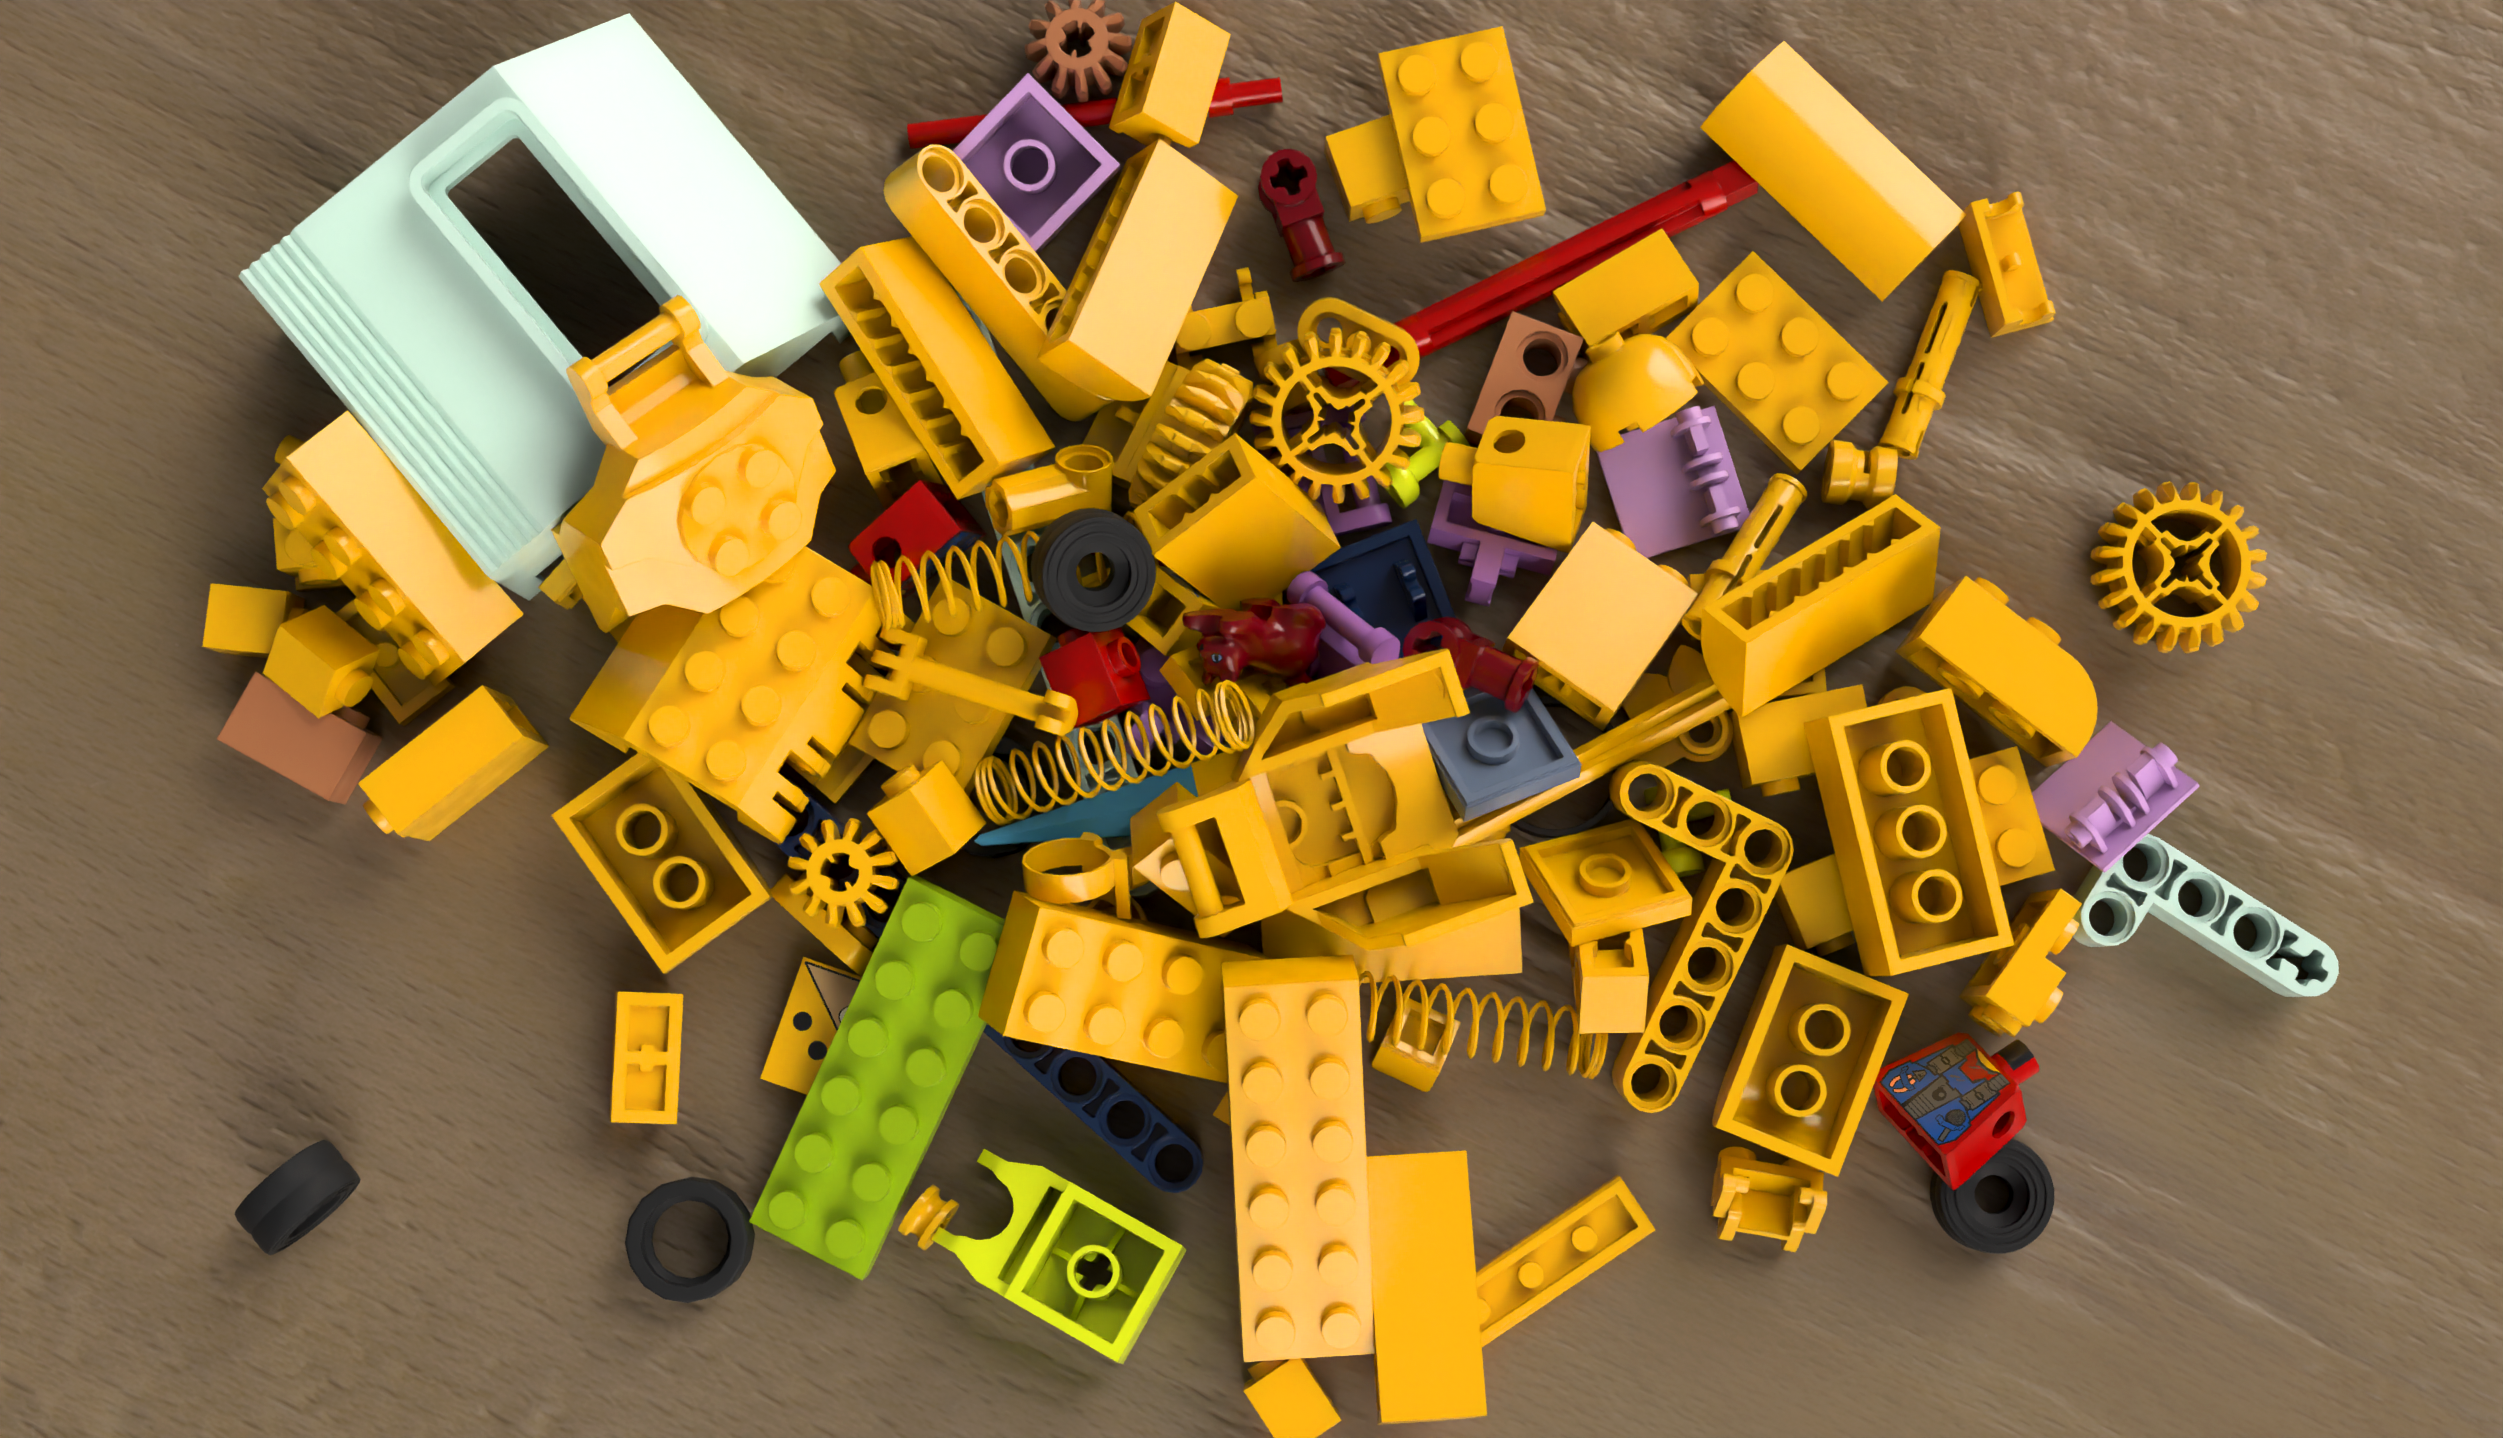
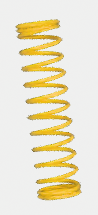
[871,510,1159,631]
[975,679,1255,826]
[1358,971,1608,1079]

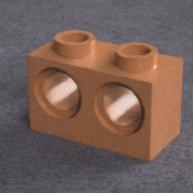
[1464,311,1588,445]

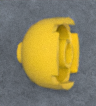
[1572,331,1704,452]

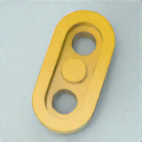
[1297,297,1420,385]
[770,871,879,977]

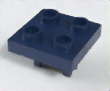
[1310,519,1456,659]

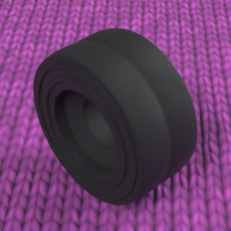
[1031,508,1156,632]
[1930,1139,2055,1254]
[234,1140,360,1255]

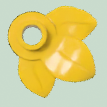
[1621,645,1733,768]

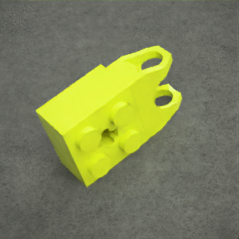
[932,1149,1187,1364]

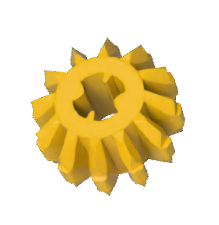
[788,818,899,928]

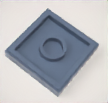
[1422,687,1581,822]

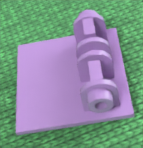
[1596,406,1750,558]
[2032,721,2200,873]

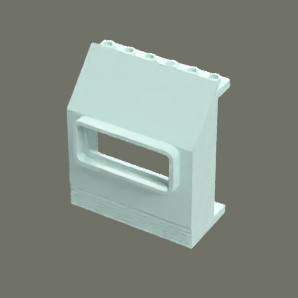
[238,13,851,600]

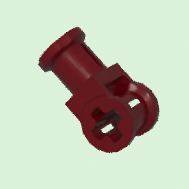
[1258,149,1346,282]
[1403,616,1539,713]

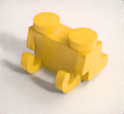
[1174,267,1277,371]
[1711,1147,1827,1252]

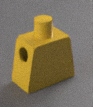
[833,350,943,510]
[1438,416,1591,553]

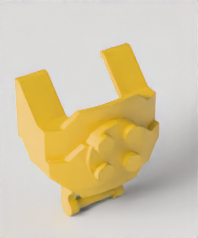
[551,295,836,633]
[1156,648,1534,951]

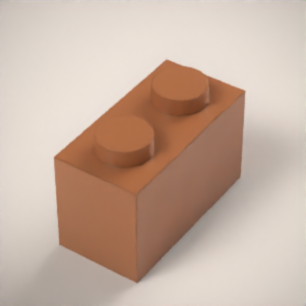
[217,672,383,804]

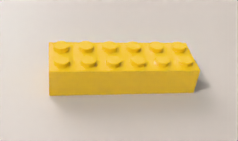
[1221,954,1375,1362]

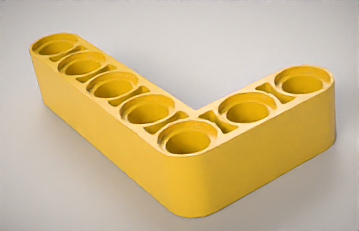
[1609,760,1794,1113]

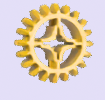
[1250,328,1424,503]
[1128,358,1254,509]
[2090,481,2267,653]

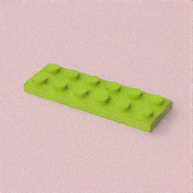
[749,875,1005,1281]

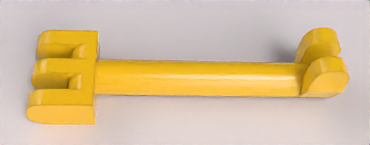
[862,626,1078,737]

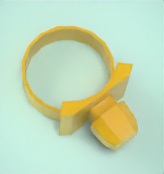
[1022,832,1150,919]

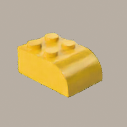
[1895,576,2098,767]
[551,752,773,974]
[1712,944,1909,1177]

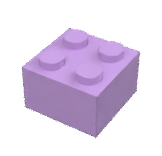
[953,73,1121,255]

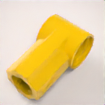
[985,444,1113,536]

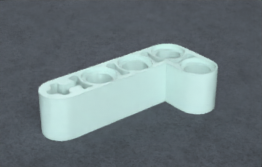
[2072,834,2339,997]

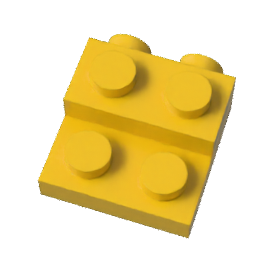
[1959,888,2082,1037]

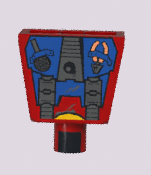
[848,480,986,598]
[1873,1032,2039,1191]

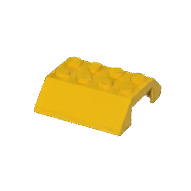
[570,546,915,844]

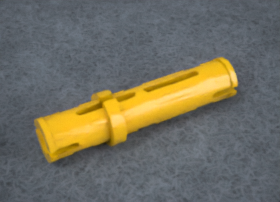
[1878,270,1983,460]
[1681,473,1807,640]

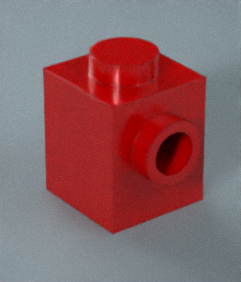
[1039,627,1151,729]

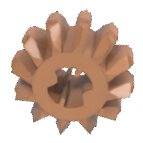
[1025,0,1132,103]

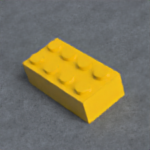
[262,410,523,687]
[1803,688,2014,976]
[978,890,1271,1083]

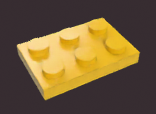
[1377,26,1546,243]
[1666,251,1889,475]
[849,580,1057,797]

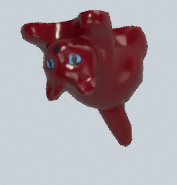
[1182,598,1326,687]

